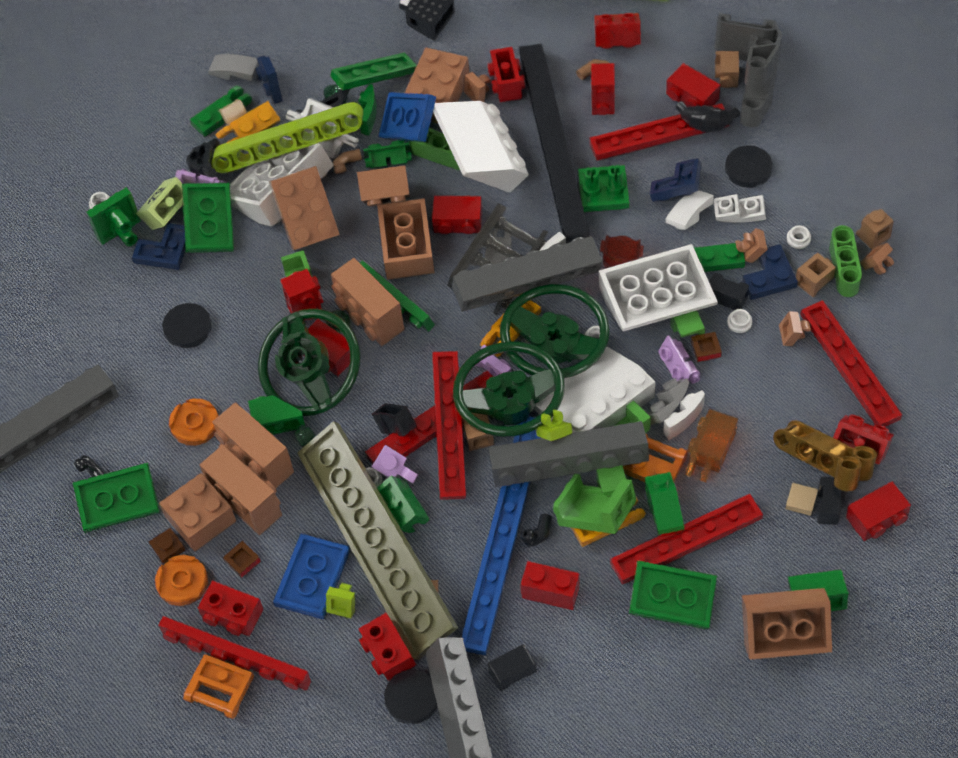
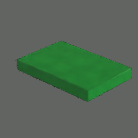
[182,183,234,253]
[73,463,160,533]
[628,561,717,630]

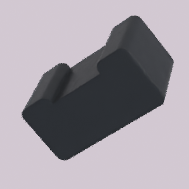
[709,273,749,310]
[372,403,417,437]
[817,477,841,525]
[487,644,537,691]

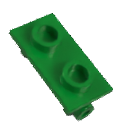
[363,140,412,169]

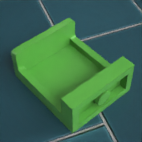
[553,474,636,534]

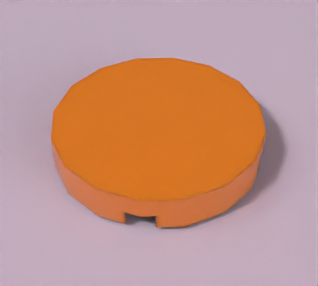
[169,398,218,446]
[155,555,208,606]

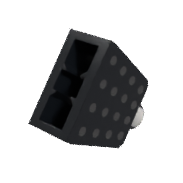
[399,0,455,41]

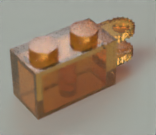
[685,409,738,483]

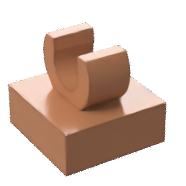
[464,72,491,102]
[735,228,767,263]
[860,243,894,275]
[779,311,811,346]

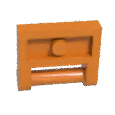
[623,433,688,482]
[183,654,254,719]

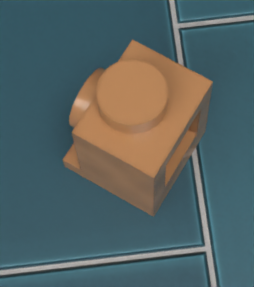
[715,51,739,88]
[856,209,894,249]
[796,252,836,297]
[461,413,494,451]

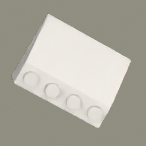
[433,101,529,193]
[230,137,334,226]
[599,244,718,331]
[534,347,655,433]

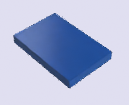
[378,92,436,142]
[273,534,350,620]

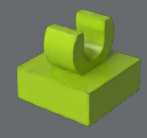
[536,410,573,441]
[326,583,355,619]

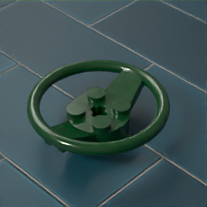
[500,284,610,379]
[258,309,360,416]
[453,342,565,437]

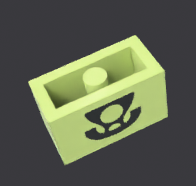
[136,177,183,230]

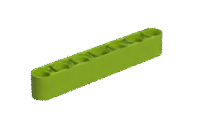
[212,102,363,173]

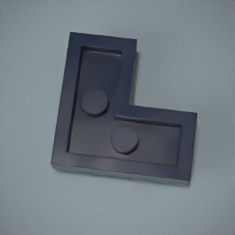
[255,55,283,104]
[650,158,701,202]
[132,223,186,270]
[742,244,798,300]

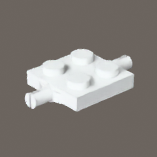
[286,98,359,159]

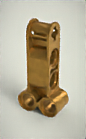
[773,420,876,491]

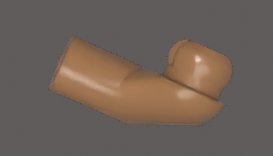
[576,59,609,80]
[332,149,362,174]

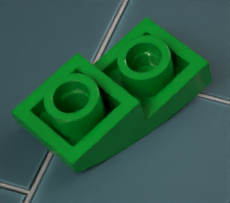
[358,84,377,136]

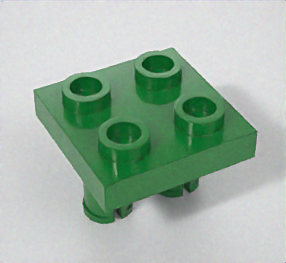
[578,165,630,212]
[86,187,141,247]

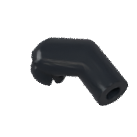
[74,455,105,477]
[521,514,552,546]

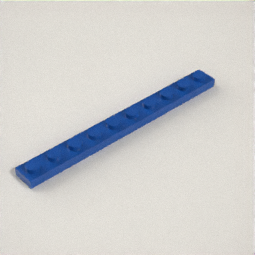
[461,417,541,656]

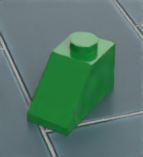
[248,395,306,435]
[645,472,684,535]

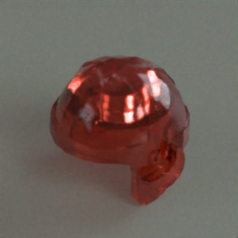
[600,235,644,268]

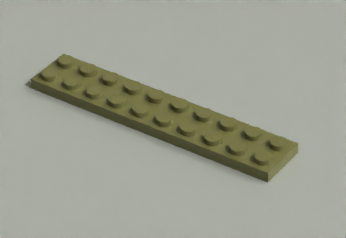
[297,421,458,660]

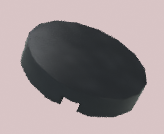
[725,145,773,188]
[162,303,212,348]
[384,669,437,724]

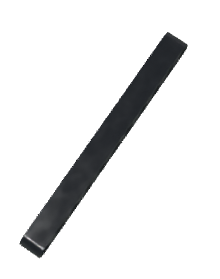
[519,43,590,243]

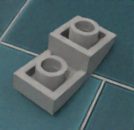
[208,54,258,81]
[648,378,689,425]

